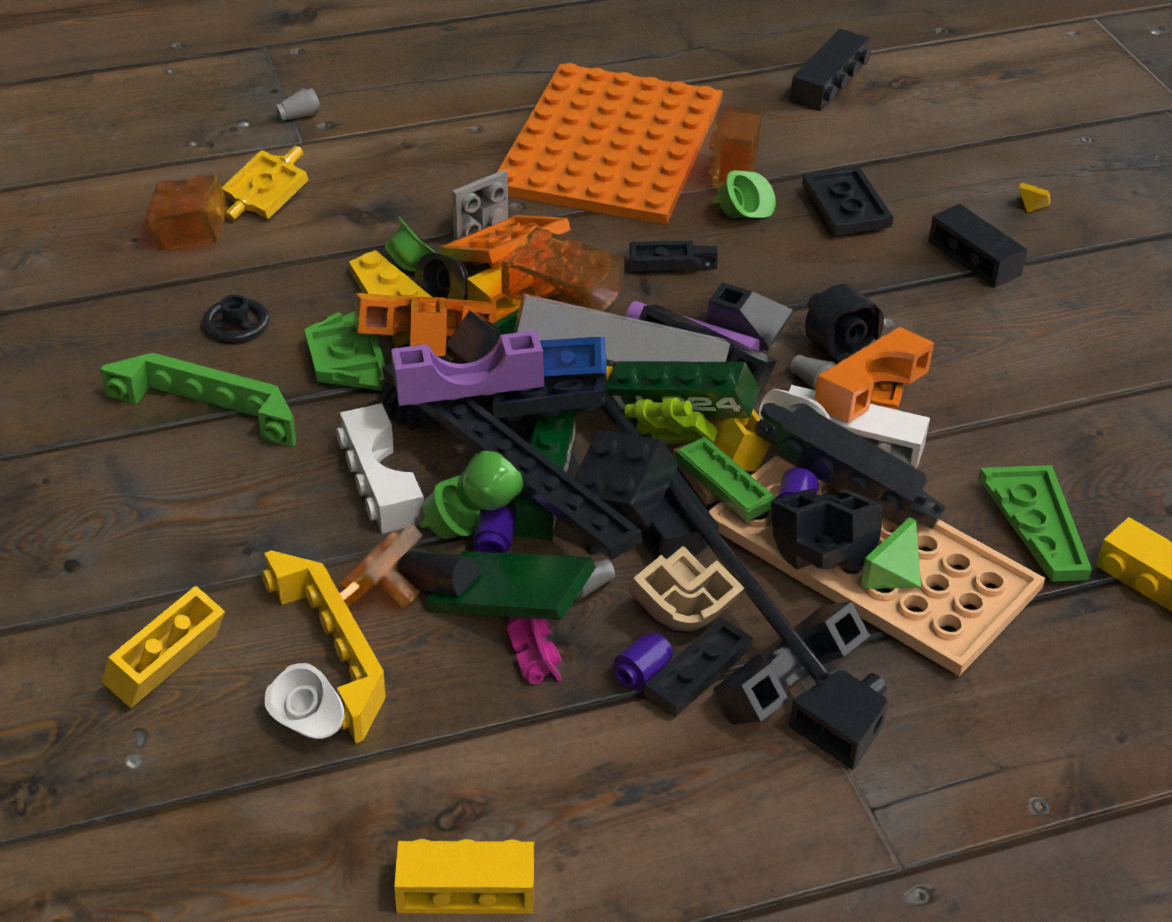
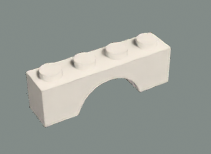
[336,403,425,534]

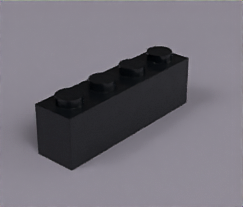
[790,29,871,111]

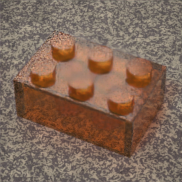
[501,227,624,311]

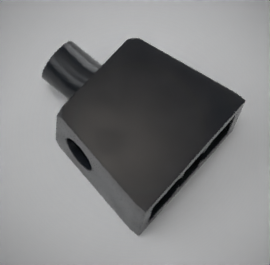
[789,670,888,770]

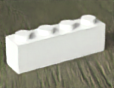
[789,385,930,469]

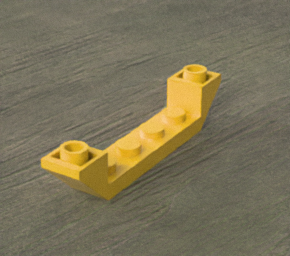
[261,551,386,744]

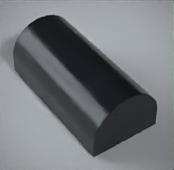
[397,548,482,597]

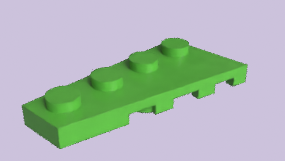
[978,465,1092,582]

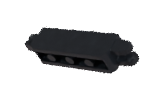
[754,402,946,529]

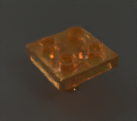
[339,524,423,610]

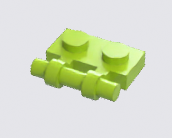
[625,398,718,444]

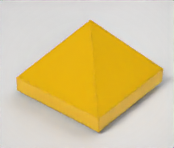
[1019,182,1051,213]

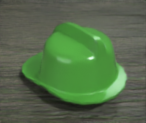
[712,170,776,219]
[385,216,436,272]
[419,476,480,539]

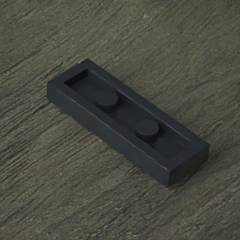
[644,617,753,717]

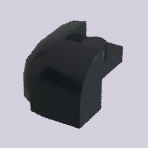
[771,488,882,572]

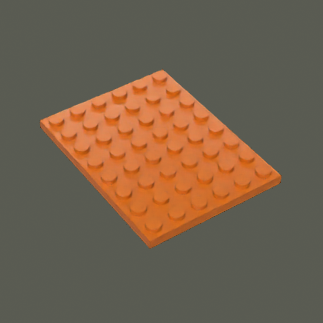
[497,63,723,225]

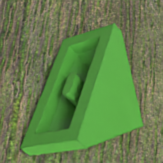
[860,517,921,589]

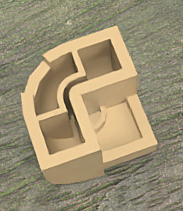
[629,546,744,632]

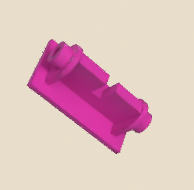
[507,617,562,684]

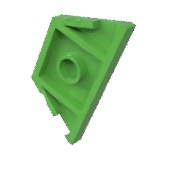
[304,311,386,391]

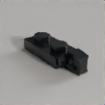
[629,240,718,272]

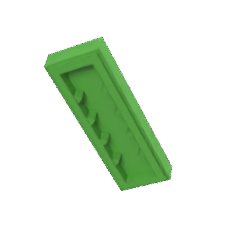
[676,436,776,522]

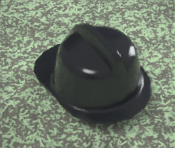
[415,253,469,300]

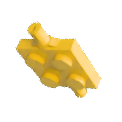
[221,145,309,222]

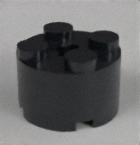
[805,283,884,362]

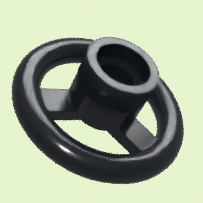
[202,295,270,343]

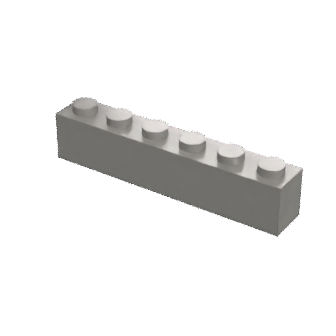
[513,293,730,365]

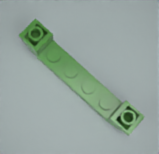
[100,353,296,447]

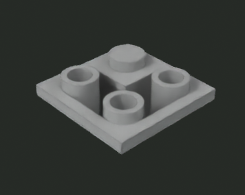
[452,170,508,241]

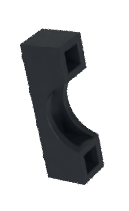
[639,304,777,392]
[713,601,870,724]

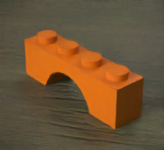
[354,293,497,336]
[814,327,934,423]

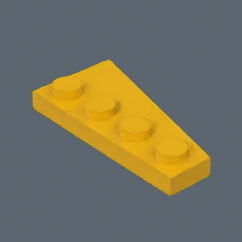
[349,250,432,348]

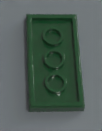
[425,551,596,620]

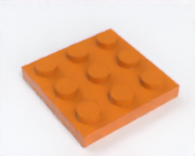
[439,215,571,267]

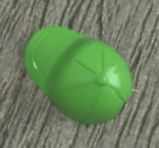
[457,451,523,511]

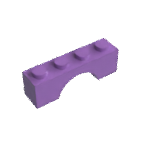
[391,330,544,406]

